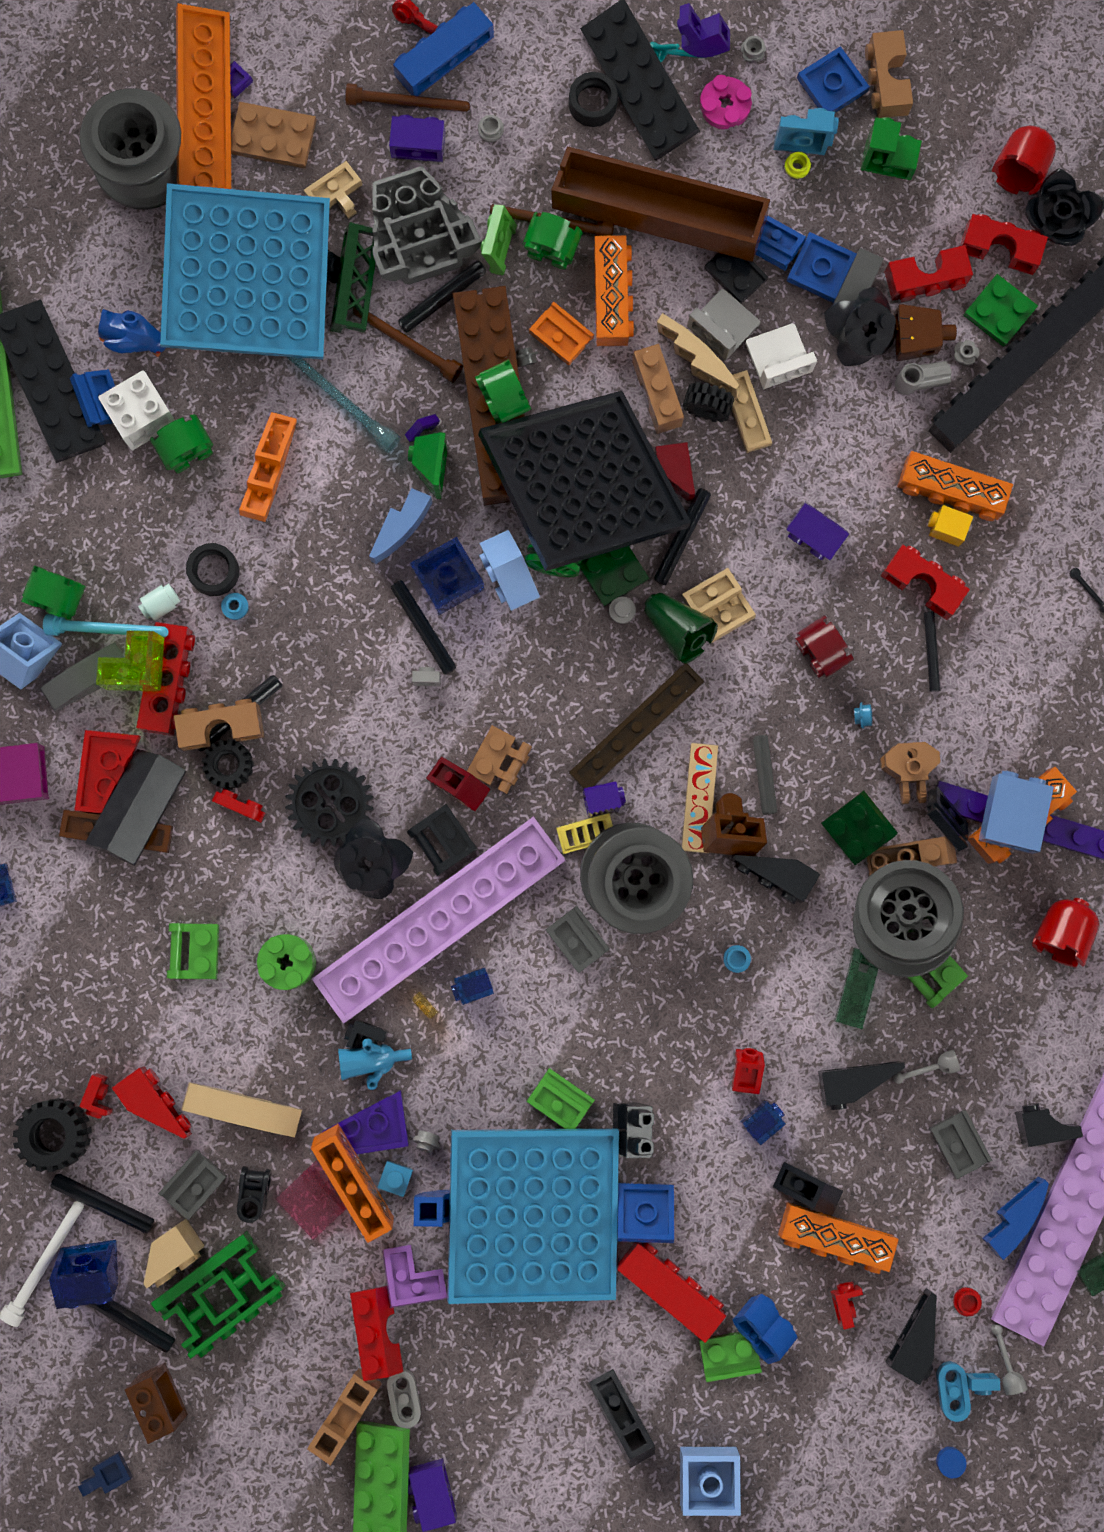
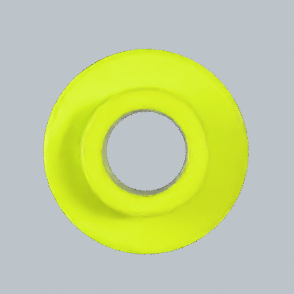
[784,152,811,179]

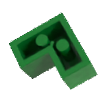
[860,117,922,180]

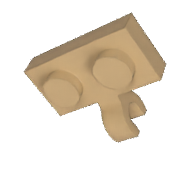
[304,161,362,219]

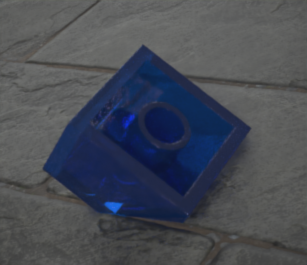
[49,1240,118,1309]

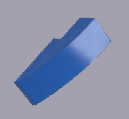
[982,1177,1049,1260]

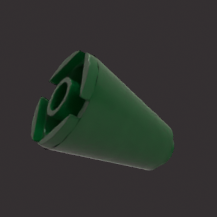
[644,593,718,664]

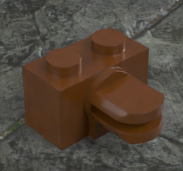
[701,793,767,856]

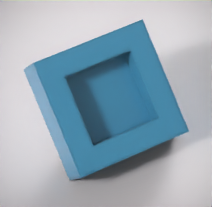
[377,1160,414,1197]
[966,1373,1000,1395]

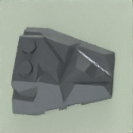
[373,166,482,285]

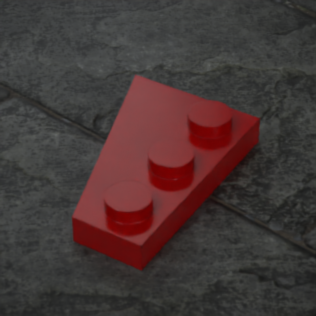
[74,730,141,814]

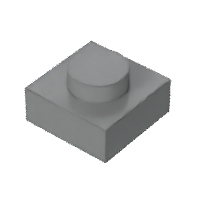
[412,667,441,686]

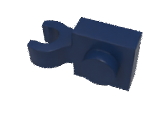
[78,1451,133,1497]

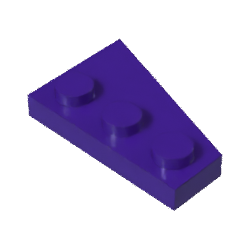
[322,1090,409,1154]

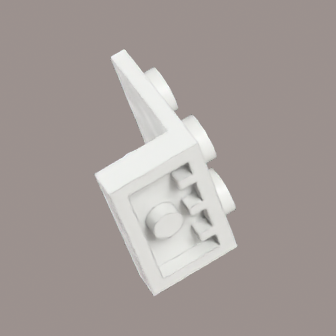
[745,323,817,390]
[98,371,175,451]

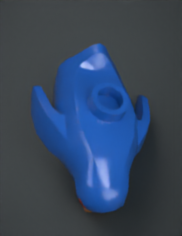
[98,309,166,357]

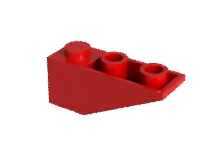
[112,1066,192,1139]

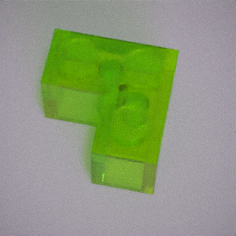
[96,631,164,691]

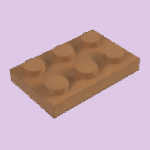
[231,102,317,169]

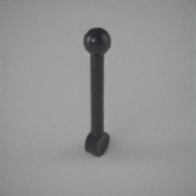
[1069,568,1104,613]

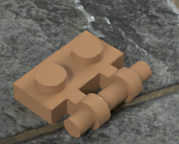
[467,725,532,794]

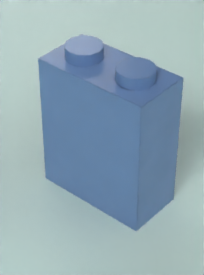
[978,771,1054,854]

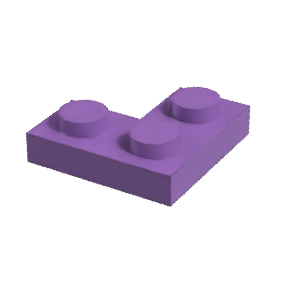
[382,1245,447,1308]

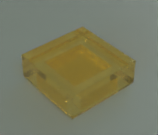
[412,992,439,1019]

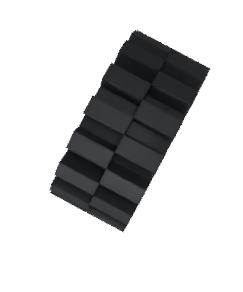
[683,382,734,422]
[202,739,254,790]

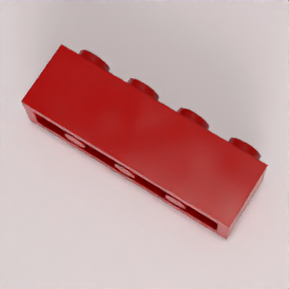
[617,1242,726,1343]

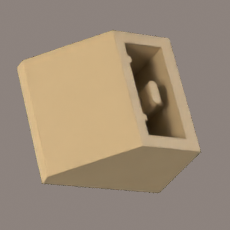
[143,1219,205,1289]

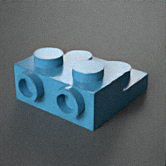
[773,108,839,155]

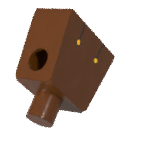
[894,304,957,361]

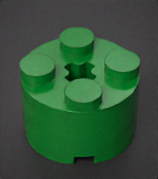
[522,212,583,270]
[475,359,532,424]
[150,414,213,473]
[21,565,86,620]

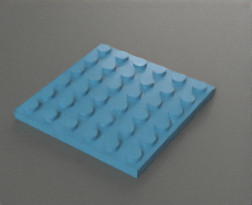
[160,183,330,359]
[447,1129,619,1304]

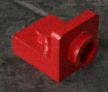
[731,1048,765,1094]
[79,1073,113,1119]
[830,1282,863,1330]

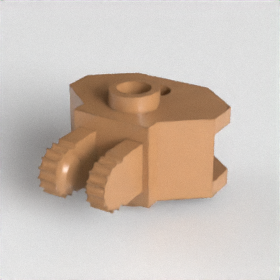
[880,742,941,804]

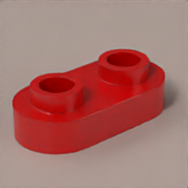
[212,788,266,823]

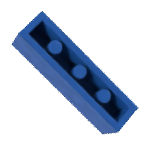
[393,2,494,96]

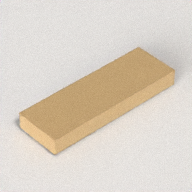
[731,370,772,453]

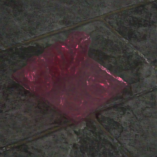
[276,1160,347,1240]

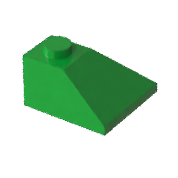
[408,432,448,499]

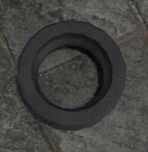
[568,72,618,127]
[186,543,239,596]

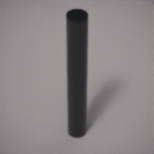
[924,611,941,692]

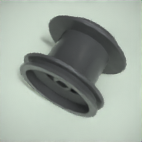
[79,88,182,210]
[580,822,693,934]
[853,860,964,977]

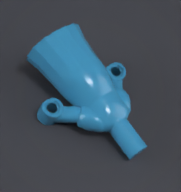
[338,1039,412,1090]

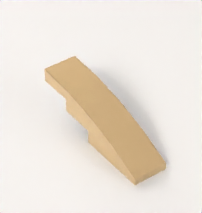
[657,313,739,399]
[182,1082,302,1138]

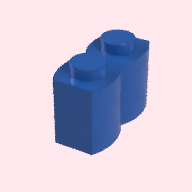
[733,1294,798,1364]

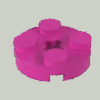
[700,75,752,129]

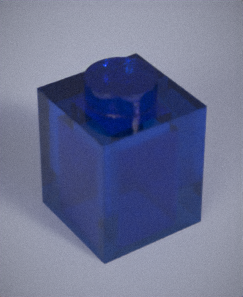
[451,968,495,1005]
[740,1101,786,1146]

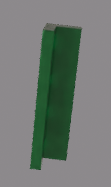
[330,222,375,333]

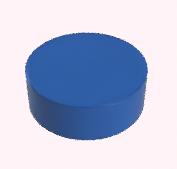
[936,1447,966,1478]

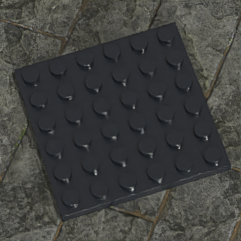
[478,391,691,571]

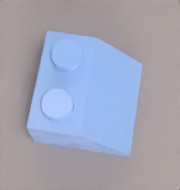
[0,613,62,689]

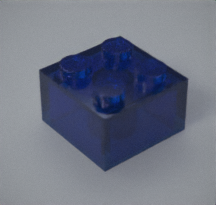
[410,537,485,616]

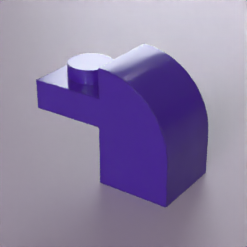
[677,3,730,58]

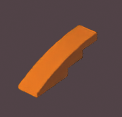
[239,412,297,522]

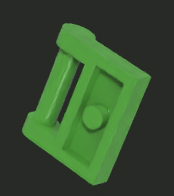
[481,204,517,275]
[167,923,219,979]
[908,956,968,1009]

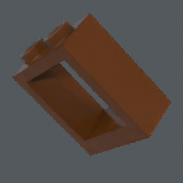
[125,1362,188,1444]

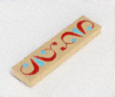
[682,743,718,853]

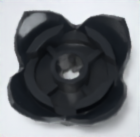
[1025,168,1104,246]
[824,287,897,366]
[334,818,414,899]

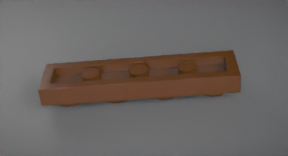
[59,810,173,853]

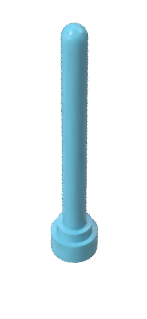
[43,614,169,637]

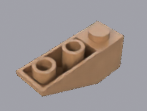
[867,836,957,875]

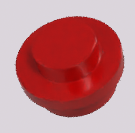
[953,1287,982,1317]

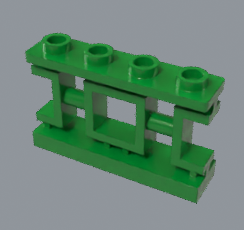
[150,1231,286,1359]

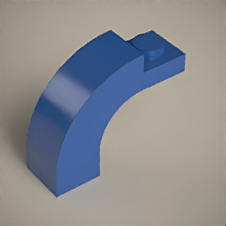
[414,1190,450,1227]

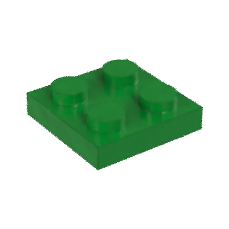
[963,274,1038,347]

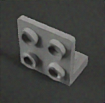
[687,289,760,361]

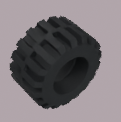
[13,1098,92,1172]

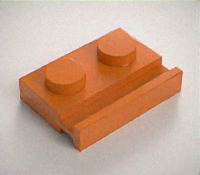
[529,302,594,365]

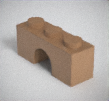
[865,30,913,118]
[632,344,684,434]
[174,699,265,751]
[307,1368,382,1466]

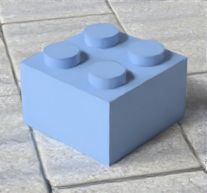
[680,1447,741,1516]

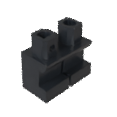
[613,1102,654,1158]

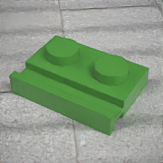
[526,1068,595,1129]
[699,1332,762,1382]

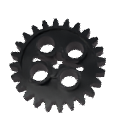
[285,759,374,847]

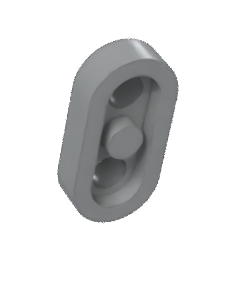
[387,1368,421,1428]

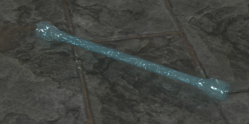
[287,357,401,453]

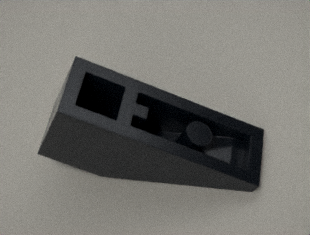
[818,1061,905,1110]
[885,1288,937,1385]
[589,1369,655,1468]

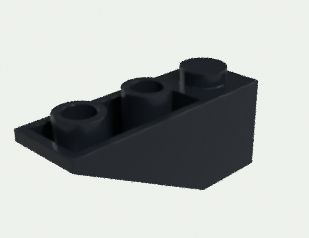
[731,855,821,904]

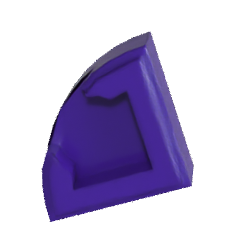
[230,61,253,99]
[405,414,440,442]

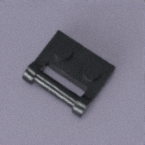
[407,804,477,877]

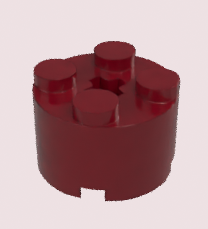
[795,615,854,678]

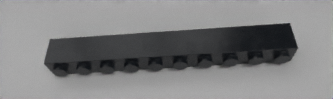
[929,256,1104,453]

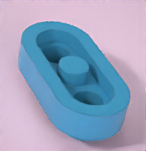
[936,1361,971,1422]

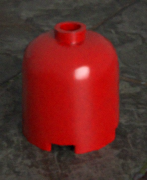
[992,125,1056,195]
[1032,898,1100,968]

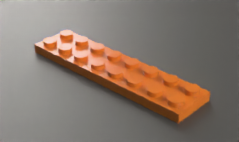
[176,3,231,189]

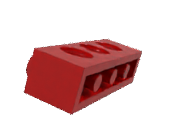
[136,622,195,736]

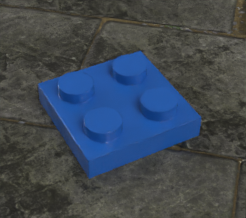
[797,46,870,113]
[786,232,857,303]
[617,1183,674,1243]

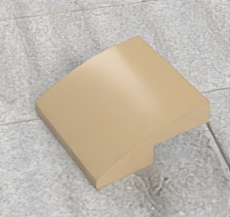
[682,568,756,644]

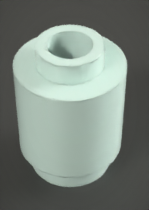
[138,584,181,621]

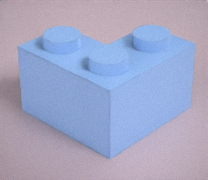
[479,530,540,611]

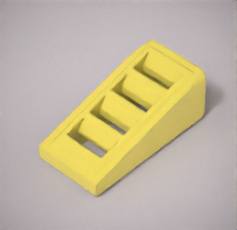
[556,813,613,854]

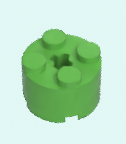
[257,934,316,990]

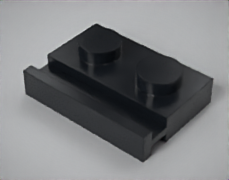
[704,253,768,304]
[926,787,968,852]

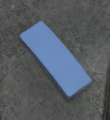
[369,488,432,564]

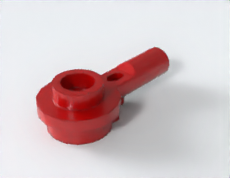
[392,0,438,34]

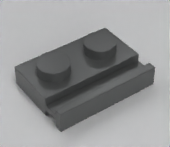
[545,906,610,973]
[929,1110,993,1179]
[158,1150,227,1220]

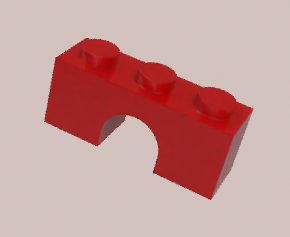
[960,214,1048,275]
[884,245,973,302]
[880,545,970,620]
[350,1286,404,1381]

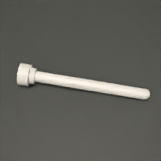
[0,1201,84,1327]

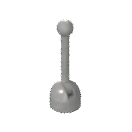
[893,1050,960,1084]
[991,1324,1028,1395]

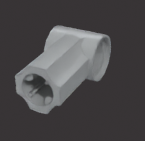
[895,361,952,395]

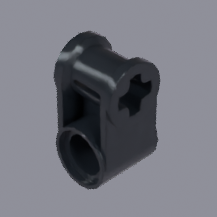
[237,1166,272,1223]

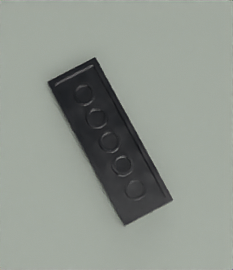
[580,0,700,160]
[0,299,106,463]

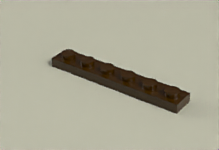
[569,664,705,789]

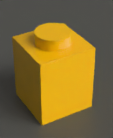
[928,505,973,547]

